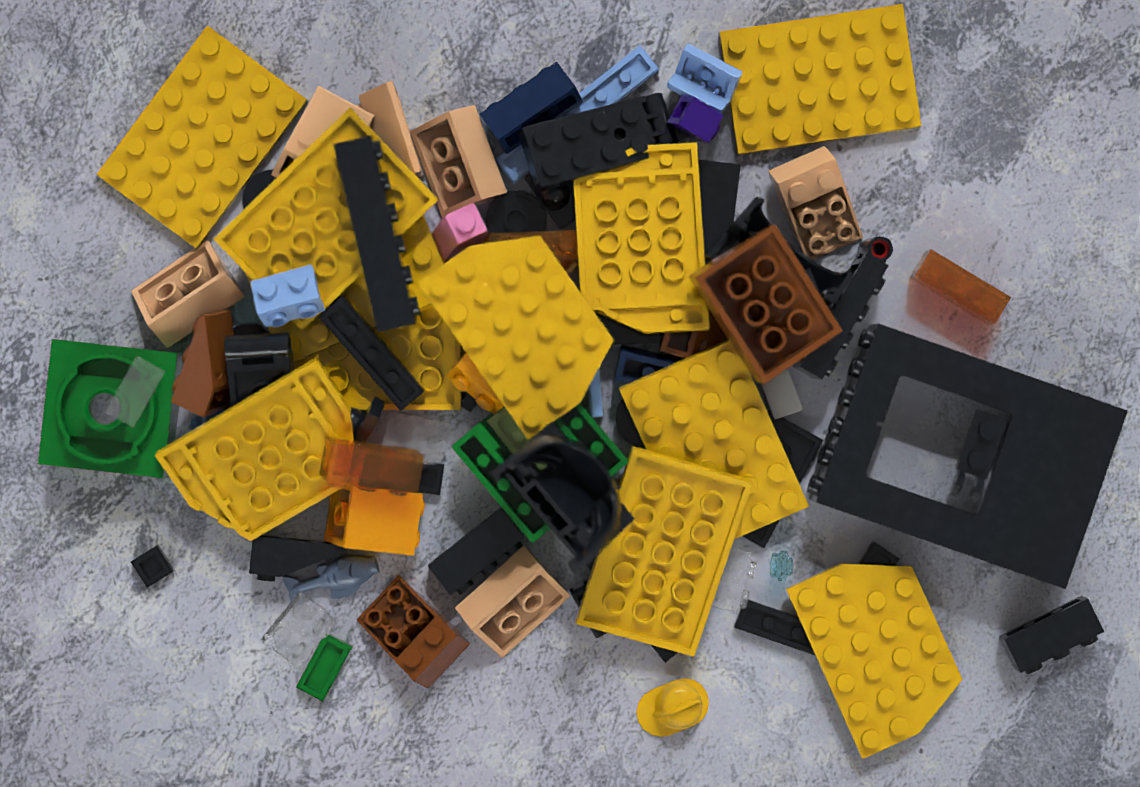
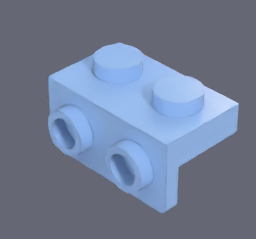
[667,43,743,114]
[250,264,325,327]

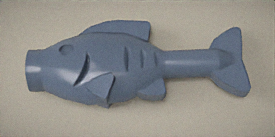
[282,555,380,606]

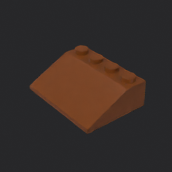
[688,224,843,384]

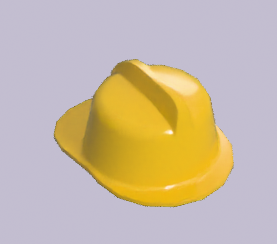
[636,678,709,737]

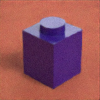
[667,95,723,143]

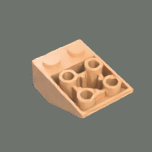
[271,86,375,178]
[768,146,863,260]

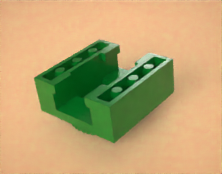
[38,339,184,478]
[451,403,629,544]

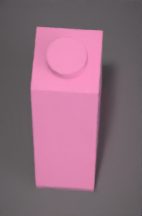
[432,202,493,264]

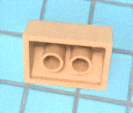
[356,81,424,178]
[410,105,507,218]
[131,239,245,348]
[455,546,571,658]

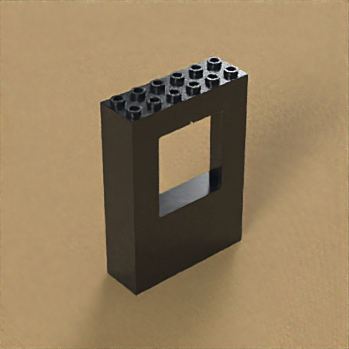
[806,323,1128,589]

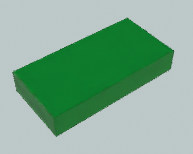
[296,632,353,702]

